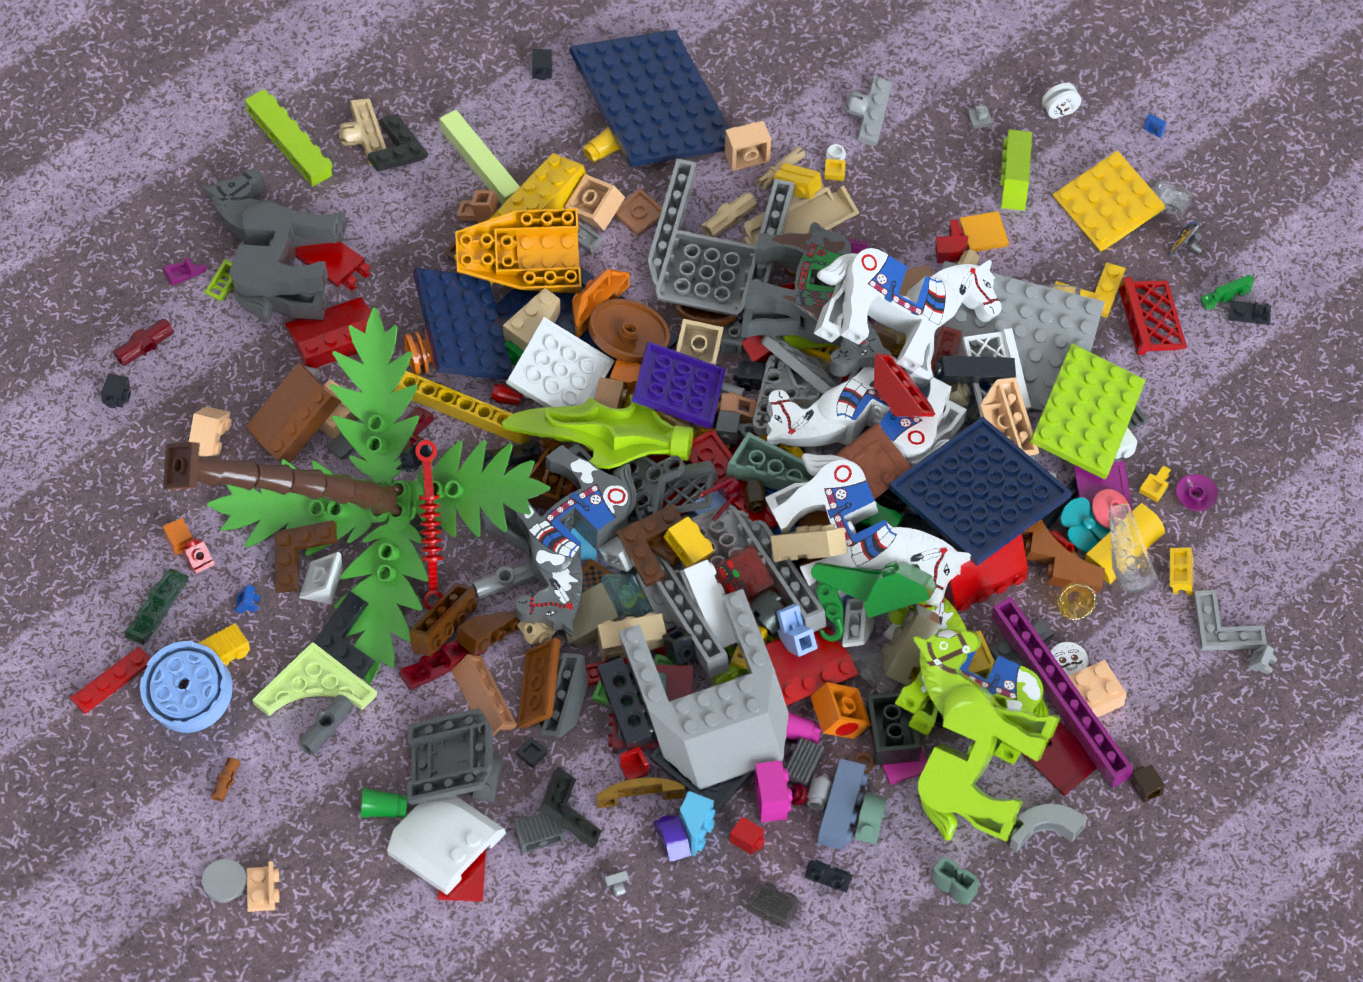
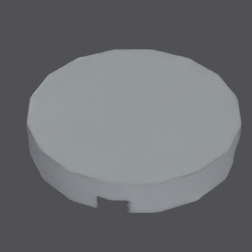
[202,859,247,902]

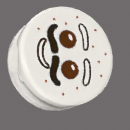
[1042,83,1081,119]
[1050,642,1088,676]

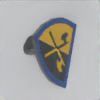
[1167,221,1203,257]

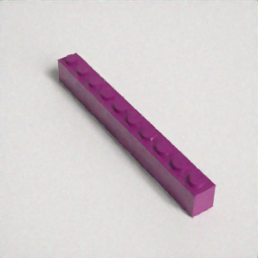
[991,597,1133,788]

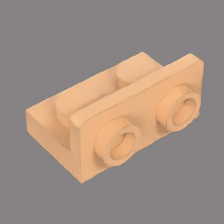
[247,861,280,912]

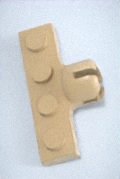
[339,99,386,166]

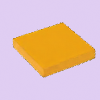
[959,211,1009,252]

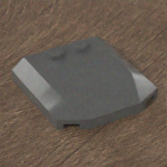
[407,708,493,805]

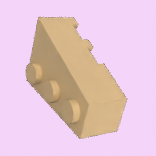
[597,613,666,662]

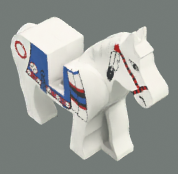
[814,248,1001,388]
[766,356,967,467]
[765,453,971,605]

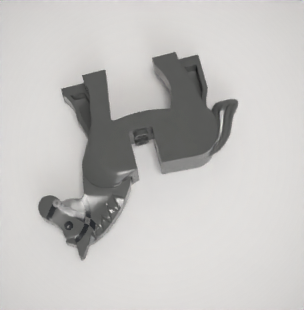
[204,169,347,323]

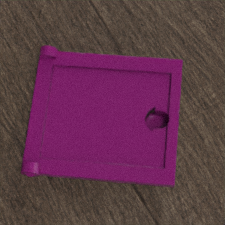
[1074,461,1134,513]

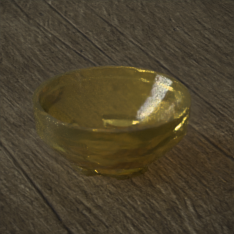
[1057,582,1096,620]

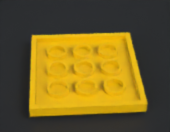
[1052,150,1165,252]

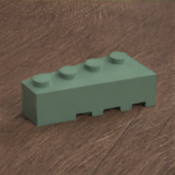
[726,432,815,491]

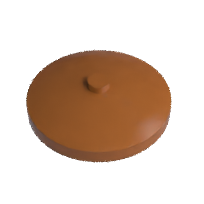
[588,299,670,363]

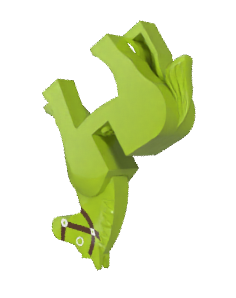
[913,630,1060,841]

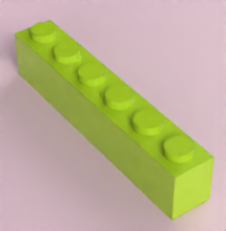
[245,89,333,187]

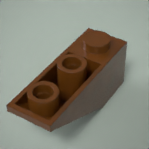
[456,611,520,656]

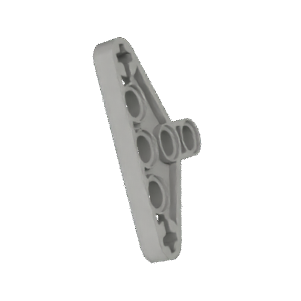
[761,335,837,394]
[753,354,821,435]

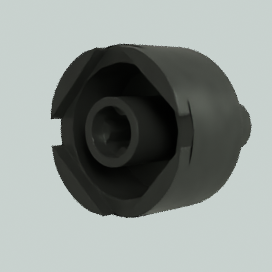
[749,587,785,638]

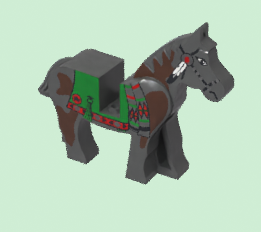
[741,222,892,377]

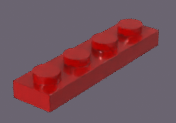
[70,646,151,714]

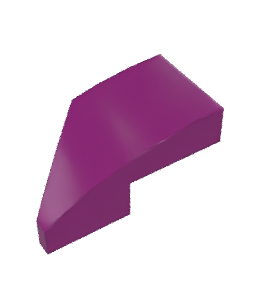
[163,258,207,286]

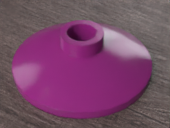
[1176,474,1218,511]

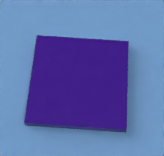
[632,342,726,429]

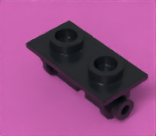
[396,439,432,472]
[805,859,853,893]

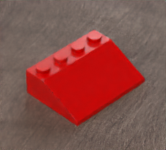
[285,297,372,368]
[944,533,1028,612]
[765,623,859,707]

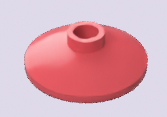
[1092,489,1130,530]

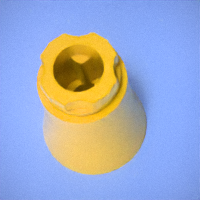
[582,127,620,163]

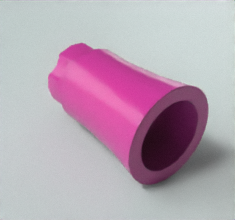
[786,711,821,744]

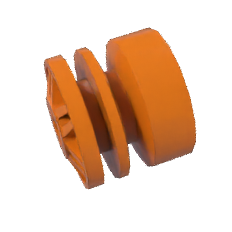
[404,329,436,376]

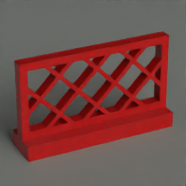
[1119,277,1187,355]

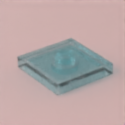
[601,574,651,615]

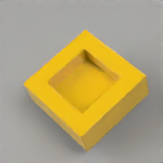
[824,159,846,181]

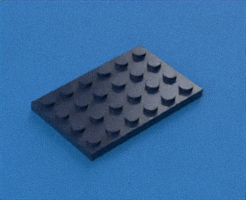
[412,268,512,380]

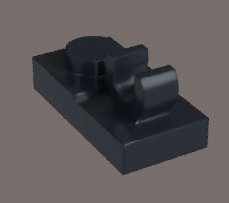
[1229,301,1271,325]

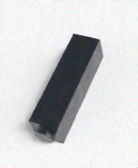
[935,356,1016,384]

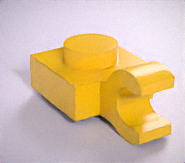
[1139,465,1171,502]

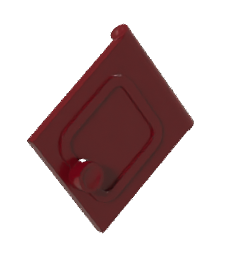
[1022,721,1097,796]

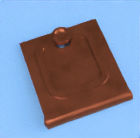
[835,423,912,499]

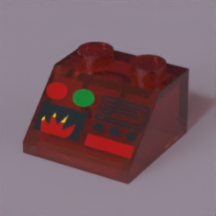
[714,545,774,598]

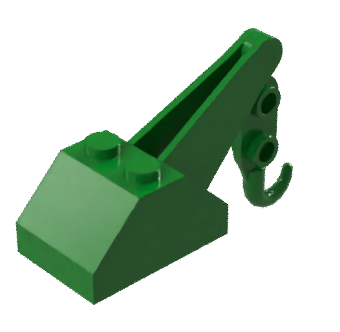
[811,561,936,641]

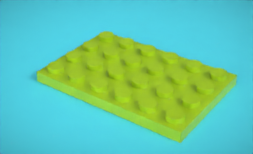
[1030,343,1146,479]

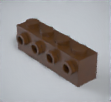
[409,583,477,657]

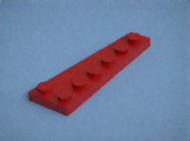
[687,429,779,530]

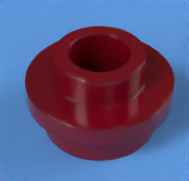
[790,783,808,806]

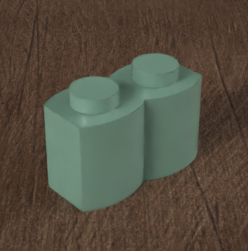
[931,857,979,905]

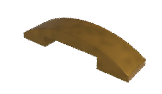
[596,778,685,808]

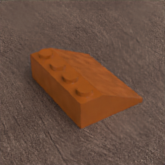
[246,363,342,463]

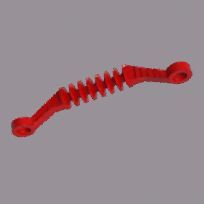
[415,439,443,610]

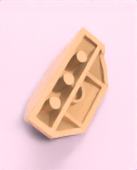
[979,377,1039,456]

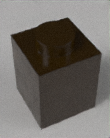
[1130,764,1165,803]

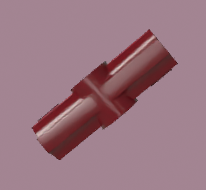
[113,319,174,366]

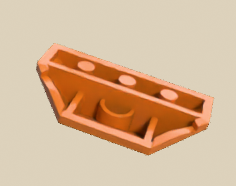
[572,269,630,338]

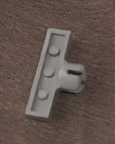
[844,75,892,146]

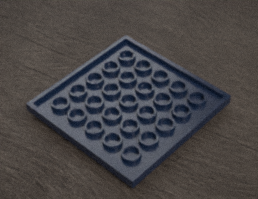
[889,417,1072,566]

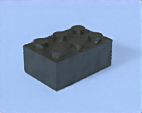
[866,692,921,765]

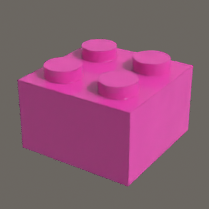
[754,760,792,822]

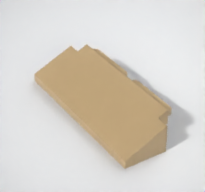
[740,185,859,246]

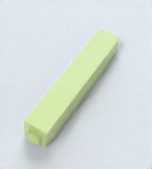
[439,110,520,205]

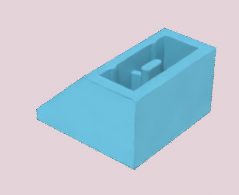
[680,791,716,857]

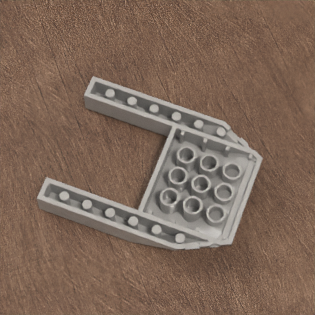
[648,159,794,317]
[654,504,826,678]
[619,589,789,790]

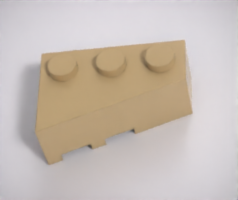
[503,288,560,351]
[770,524,847,562]

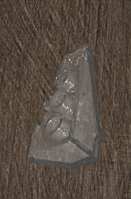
[1109,503,1158,593]

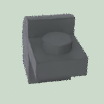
[473,753,505,802]

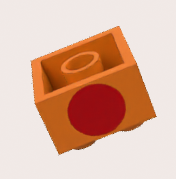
[810,682,871,739]

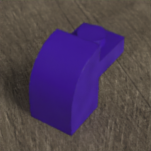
[653,815,691,862]

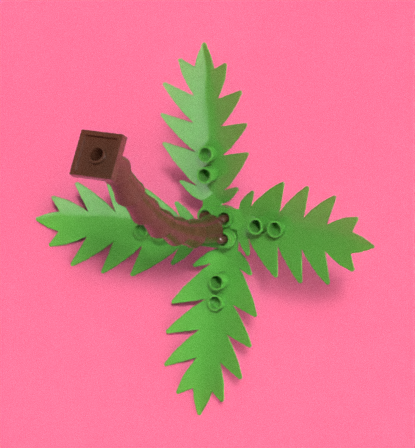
[163,307,550,685]

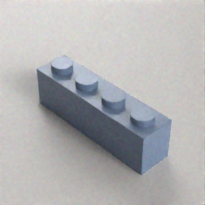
[817,759,869,850]

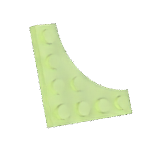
[253,642,377,716]

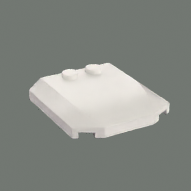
[387,796,506,895]

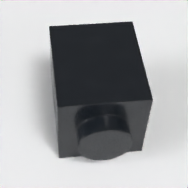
[532,49,552,80]

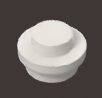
[826,144,846,160]

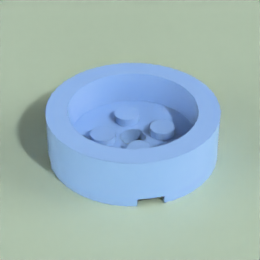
[140,641,233,733]

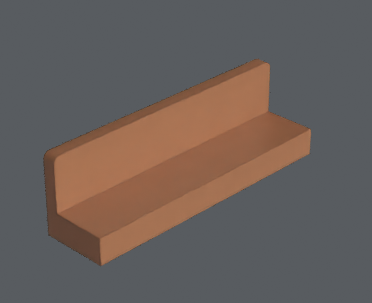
[452,654,517,736]

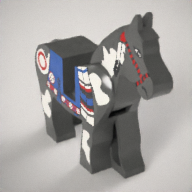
[481,443,637,637]

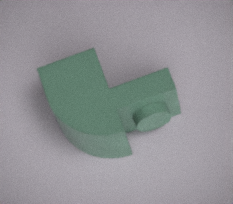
[855,792,889,845]

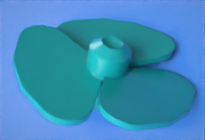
[1060,497,1111,553]

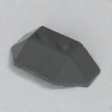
[535,653,588,737]

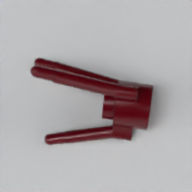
[698,476,741,521]

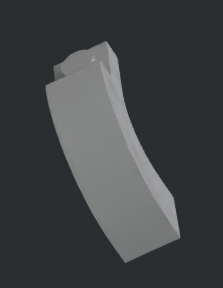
[1009,804,1087,852]

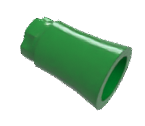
[360,787,407,818]

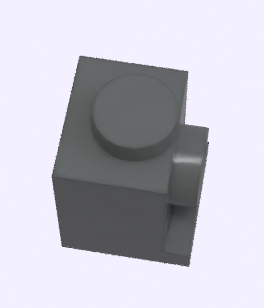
[721,322,745,355]

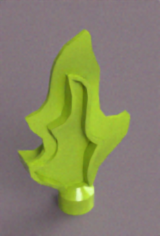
[502,394,693,469]

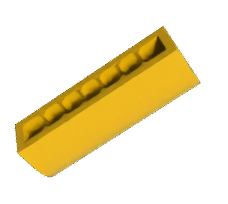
[1085,503,1165,584]

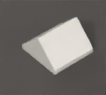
[299,552,343,604]

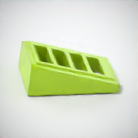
[204,259,234,302]

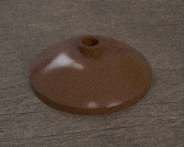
[675,304,736,327]

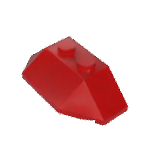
[874,353,935,417]

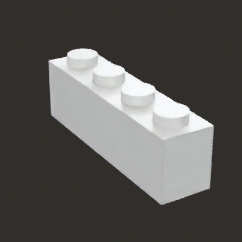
[680,560,737,648]

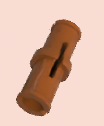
[210,757,240,803]

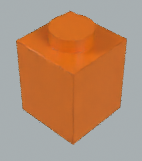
[163,518,193,555]

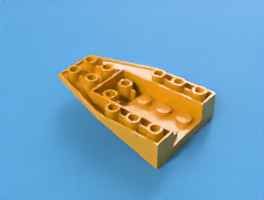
[455,208,581,294]

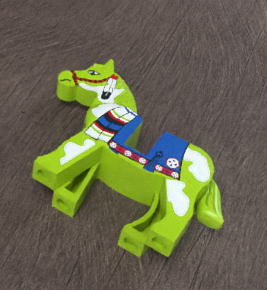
[888,597,1049,765]

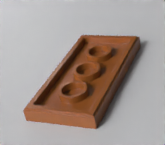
[517,638,561,729]

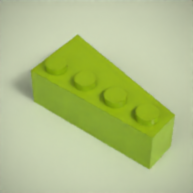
[1000,130,1032,211]

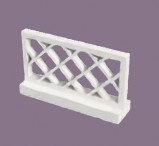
[962,328,1031,418]

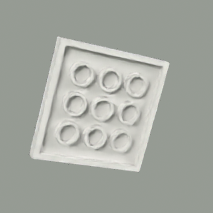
[506,317,615,407]

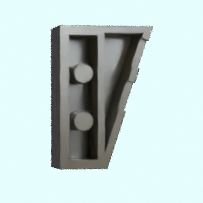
[881,604,940,686]

